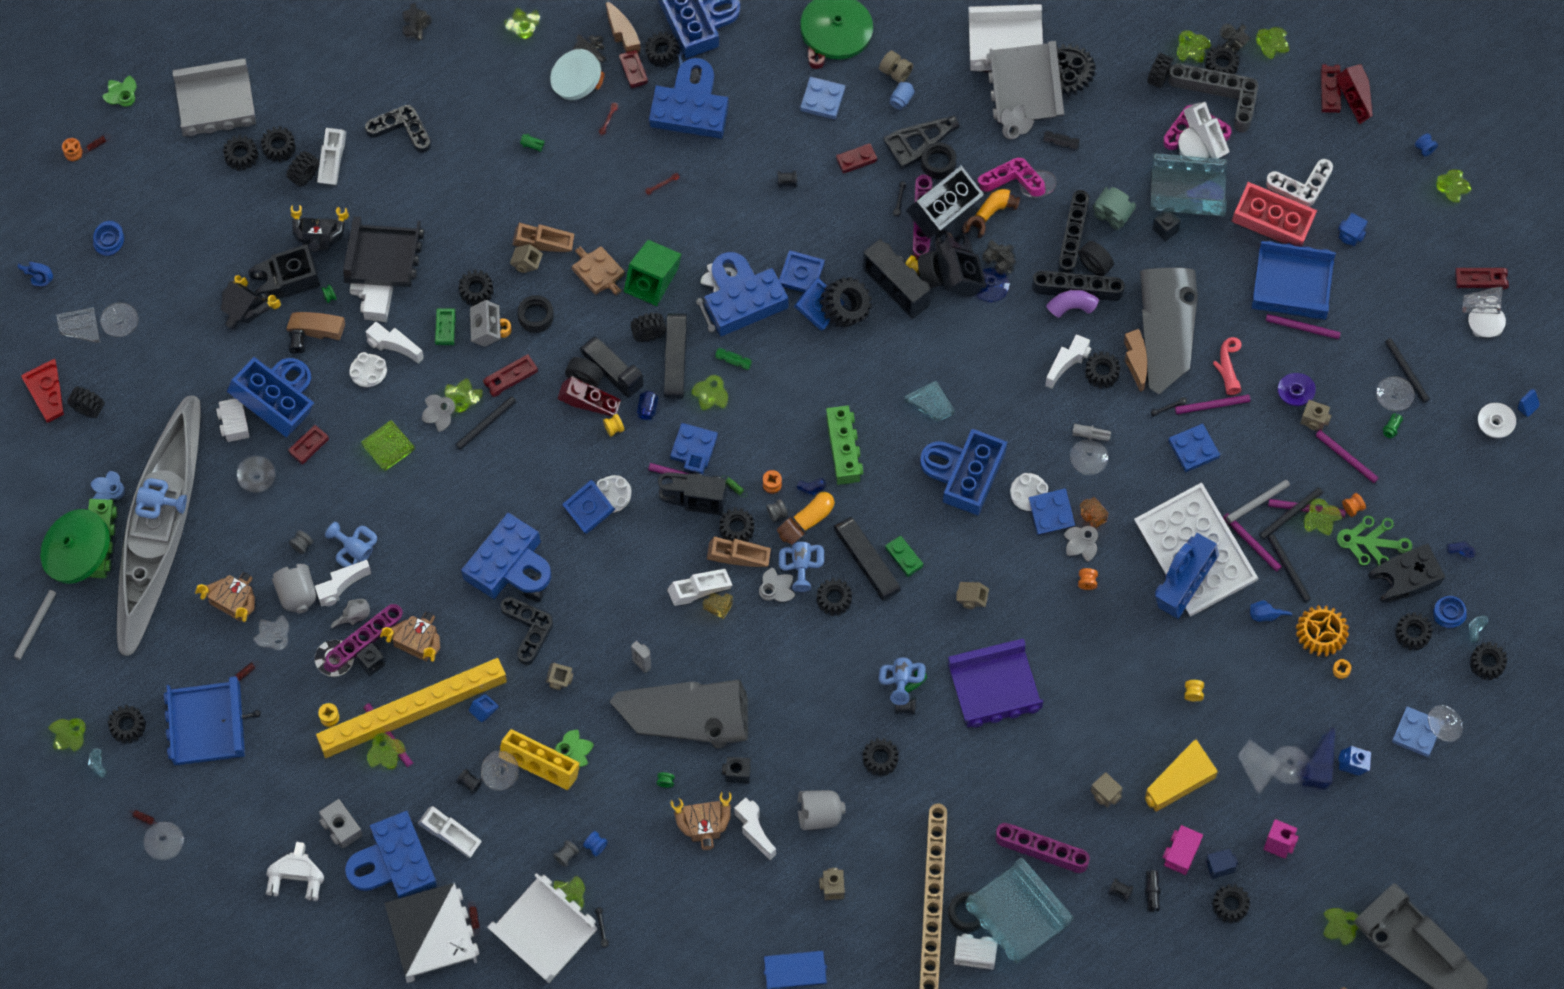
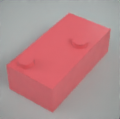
[1231,182,1317,247]

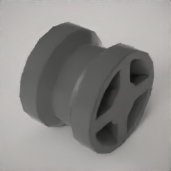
[766,499,788,523]
[289,530,313,554]

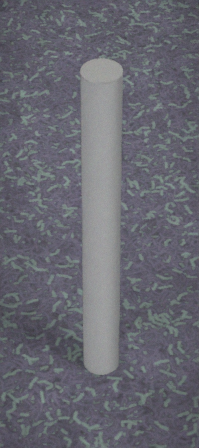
[1226,480,1290,523]
[13,590,56,660]

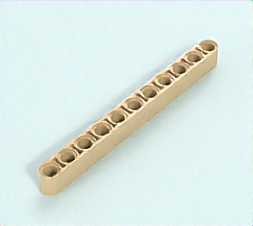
[920,804,947,989]

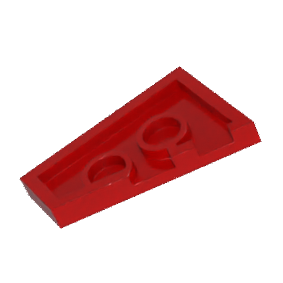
[21,359,64,423]

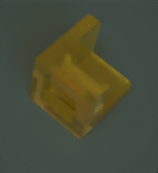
[703,593,733,619]

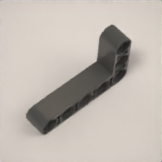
[1168,64,1258,132]

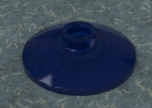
[976,268,1009,302]

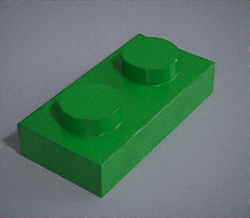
[885,535,924,577]

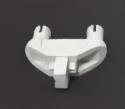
[266,842,324,901]

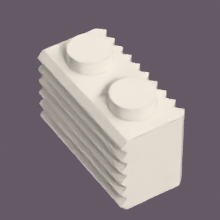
[216,398,250,442]
[954,934,997,970]

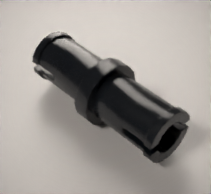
[1145,870,1161,912]

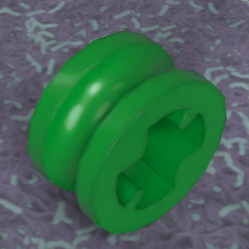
[321,285,337,303]
[656,772,675,788]

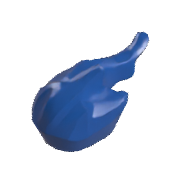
[18,262,53,286]
[1250,600,1292,622]

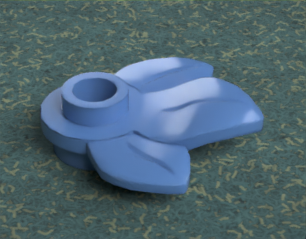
[91,471,125,500]

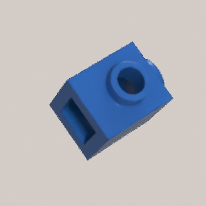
[1338,213,1368,247]
[1338,746,1371,776]

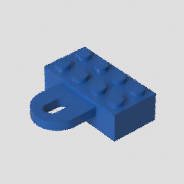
[658,0,740,59]
[649,58,729,139]
[704,252,788,337]
[227,357,314,438]
[920,429,1007,516]
[461,513,551,600]
[1155,533,1219,619]
[345,811,438,899]

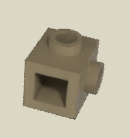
[510,244,543,273]
[1300,400,1332,431]
[956,582,989,609]
[545,663,573,690]
[1091,772,1123,808]
[819,868,845,900]

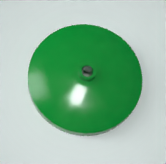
[800,0,873,59]
[40,509,110,584]

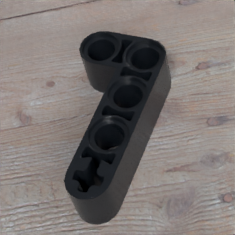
[580,336,644,398]

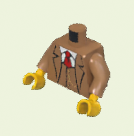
[195,572,255,622]
[380,612,440,662]
[670,792,732,850]

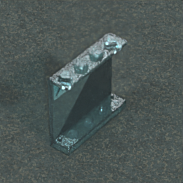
[1150,153,1227,216]

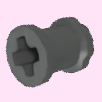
[553,840,579,867]

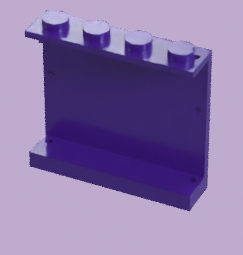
[948,638,1043,728]

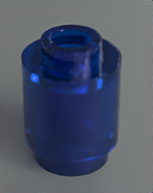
[637,391,659,421]

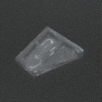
[1462,287,1503,314]
[57,307,101,343]
[1238,740,1282,794]

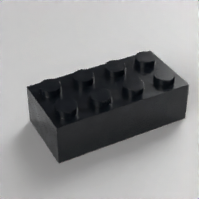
[906,166,984,239]
[863,239,930,319]

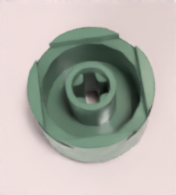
[1093,187,1136,230]

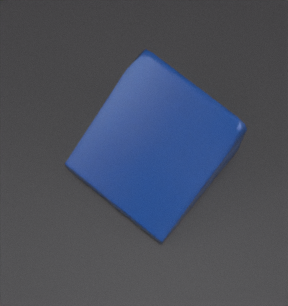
[1517,389,1540,417]
[684,450,707,475]
[469,694,499,722]

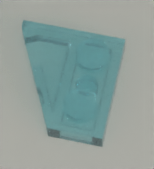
[904,381,955,422]

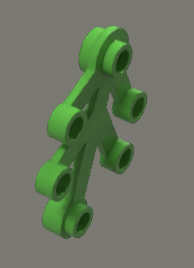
[1337,516,1412,566]

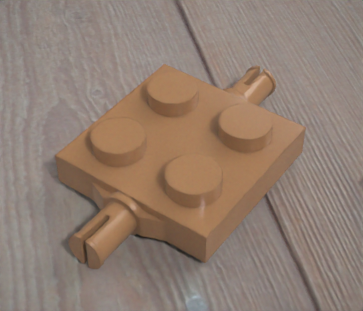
[572,246,625,295]

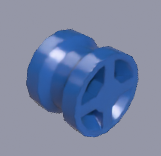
[1415,133,1438,157]
[583,831,608,856]

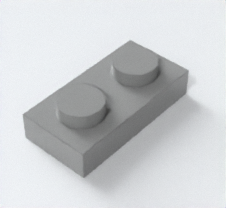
[631,641,651,673]

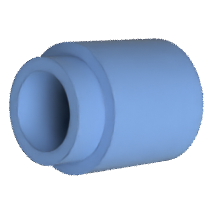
[890,82,915,110]

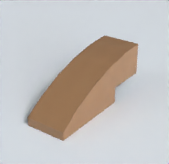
[606,2,641,53]
[513,223,574,252]
[286,312,345,340]
[1124,329,1147,392]
[707,537,771,567]

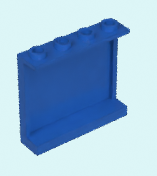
[1251,241,1336,320]
[164,676,245,765]

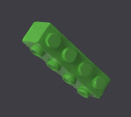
[826,405,863,485]
[88,499,118,578]

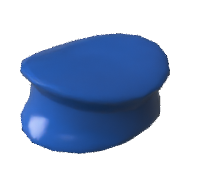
[93,221,124,256]
[1433,596,1467,628]

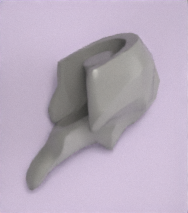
[331,599,370,628]

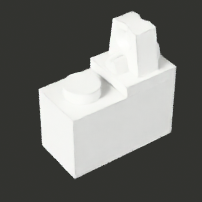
[350,283,393,322]

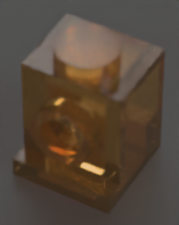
[1079,496,1109,529]

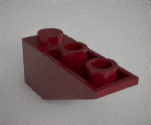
[1335,64,1373,125]
[557,376,621,417]

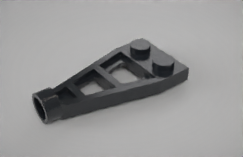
[883,115,960,169]

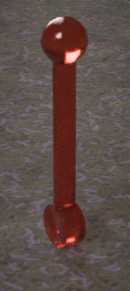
[599,103,618,135]
[645,173,680,195]

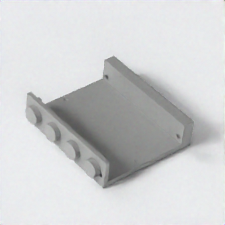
[986,41,1064,124]
[172,58,256,136]

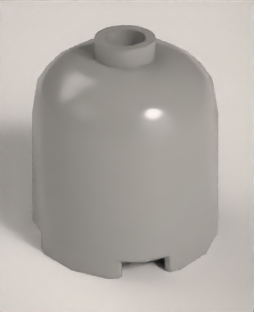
[272,564,316,613]
[798,790,845,830]

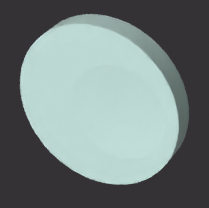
[550,49,601,100]

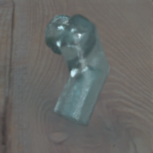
[1469,615,1489,642]
[88,748,108,778]

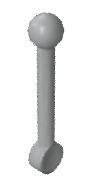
[696,298,715,333]

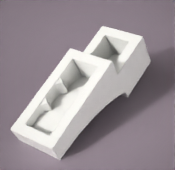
[1183,102,1229,160]
[317,128,346,185]
[366,322,424,364]
[1045,334,1091,388]
[314,560,371,607]
[667,569,732,606]
[734,798,776,860]
[417,806,482,858]

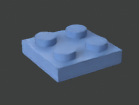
[800,77,845,120]
[1392,706,1444,757]

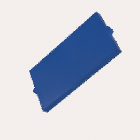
[764,951,827,989]

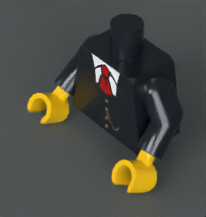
[291,205,349,252]
[221,275,281,329]

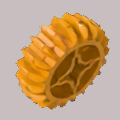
[1296,605,1349,657]

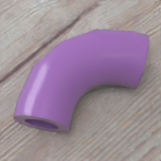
[1046,290,1099,318]

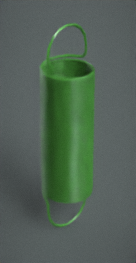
[722,475,747,497]

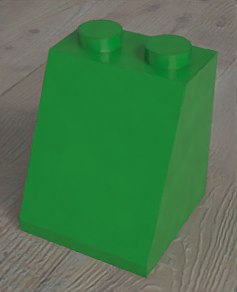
[624,240,681,306]

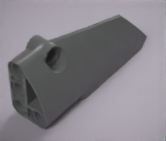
[1140,268,1198,395]
[609,679,748,748]
[1354,883,1488,989]

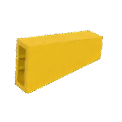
[1145,740,1218,812]

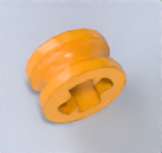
[500,318,512,338]
[1333,659,1351,679]

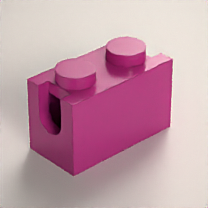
[1263,819,1299,859]
[1163,825,1203,875]

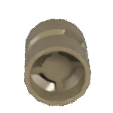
[879,50,913,83]

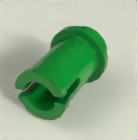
[520,134,545,152]
[1383,413,1403,438]

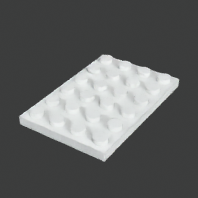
[1134,483,1258,617]

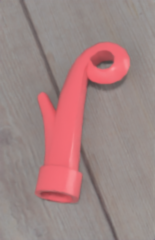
[1213,337,1241,395]

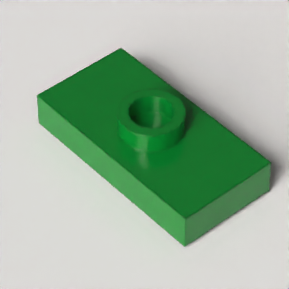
[435,309,456,345]

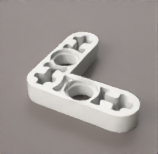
[1266,159,1333,206]

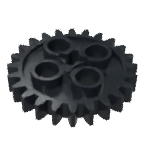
[1056,43,1096,97]

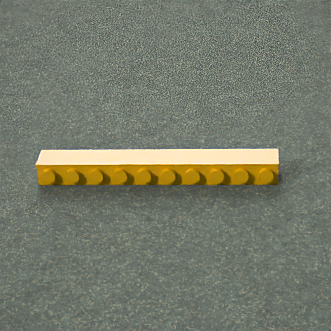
[316,658,507,759]

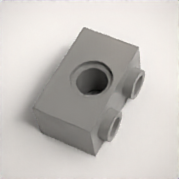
[470,300,501,347]
[319,799,363,849]

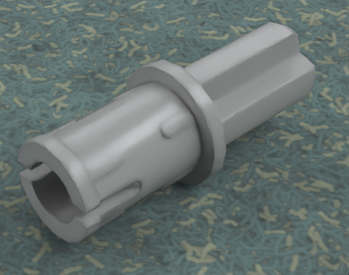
[1072,424,1111,441]

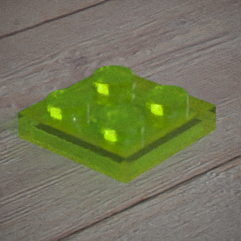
[361,420,415,472]

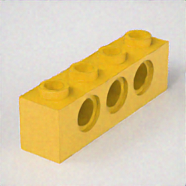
[499,729,580,790]

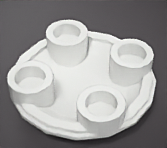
[1178,127,1210,162]
[1468,304,1506,338]
[349,352,387,387]
[1010,473,1048,511]
[597,475,632,513]

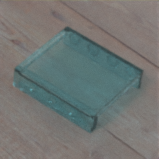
[965,857,1074,964]

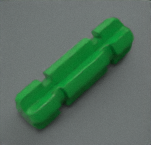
[716,348,752,370]

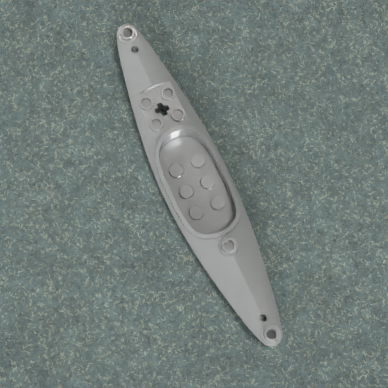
[117,396,201,656]

